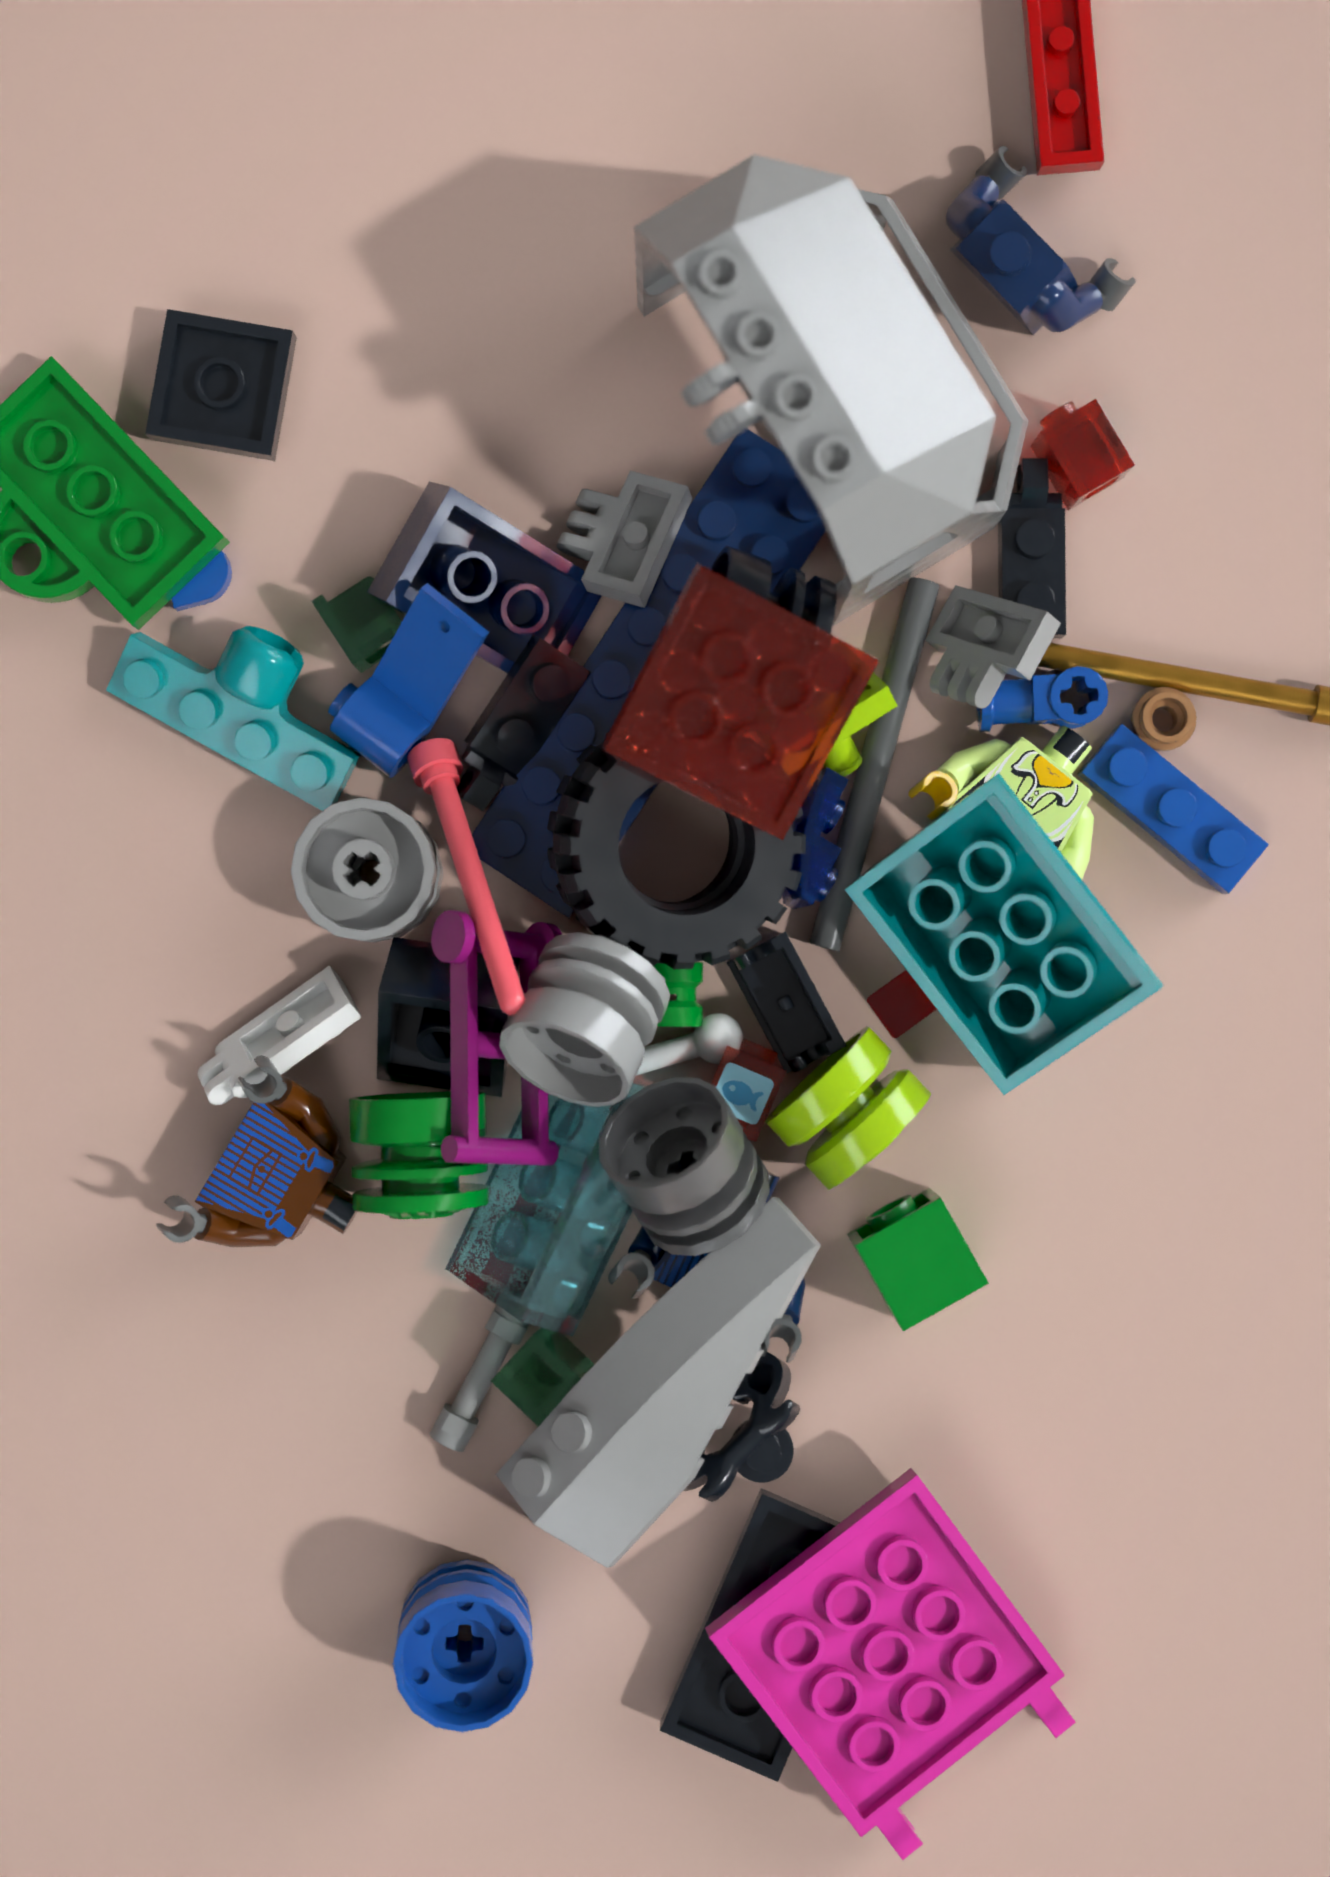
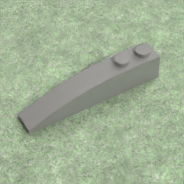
[496,1197,821,1568]

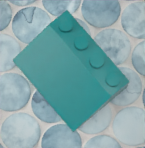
[845,773,1163,1095]

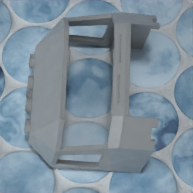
[634,154,1029,626]

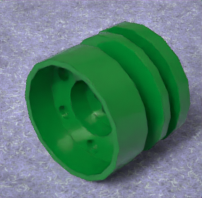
[349,1091,489,1219]

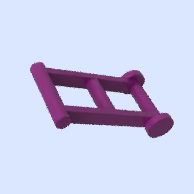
[431,910,562,1166]

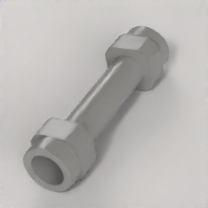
[430,1297,534,1452]

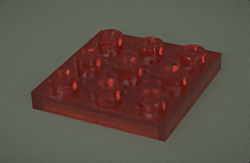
[602,563,879,840]

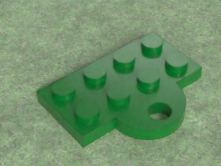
[0,356,230,630]

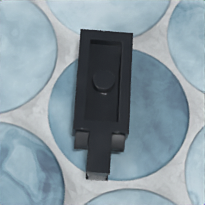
[998,458,1066,638]
[456,634,591,811]

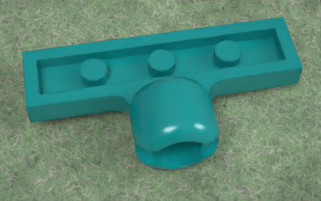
[106,626,360,811]

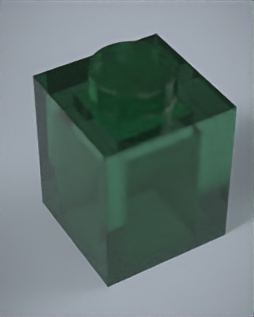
[491,1321,595,1426]

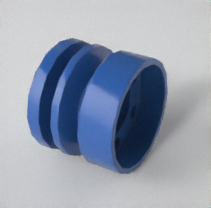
[393,1559,533,1732]

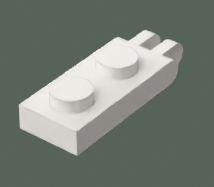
[197,965,362,1105]

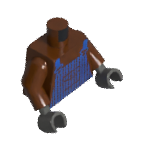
[156,1055,358,1247]

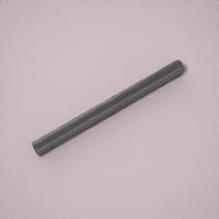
[809,577,940,952]

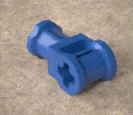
[976,666,1108,732]

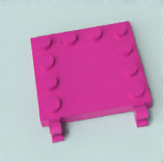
[705,1468,1076,1860]

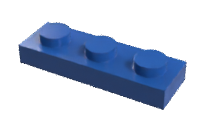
[1077,724,1269,894]

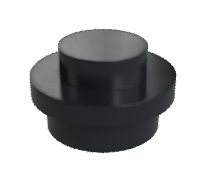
[732,1420,794,1483]

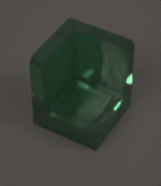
[311,576,402,673]

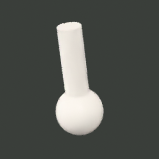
[636,1013,744,1075]

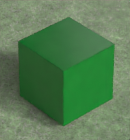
[847,1188,989,1332]

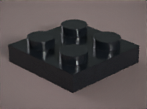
[145,309,297,461]

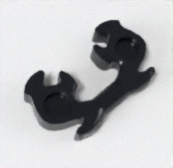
[683,1352,800,1502]

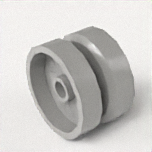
[291,797,444,943]

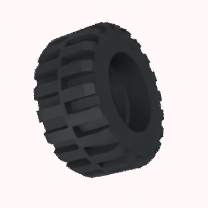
[547,717,806,969]

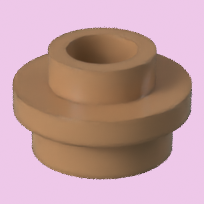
[1131,687,1196,751]

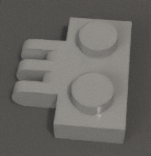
[556,471,692,608]
[925,585,1061,709]

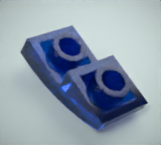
[782,767,849,909]

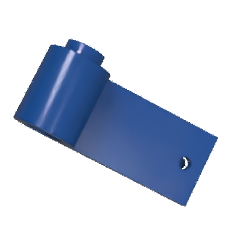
[328,583,489,778]

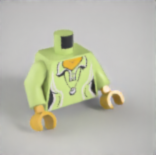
[908,726,1094,879]

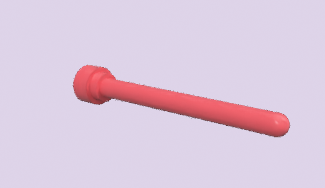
[407,738,525,1015]

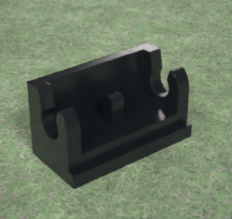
[726,931,847,1074]

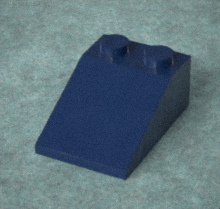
[367,481,602,674]

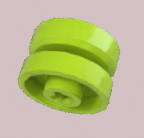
[765,1026,931,1190]

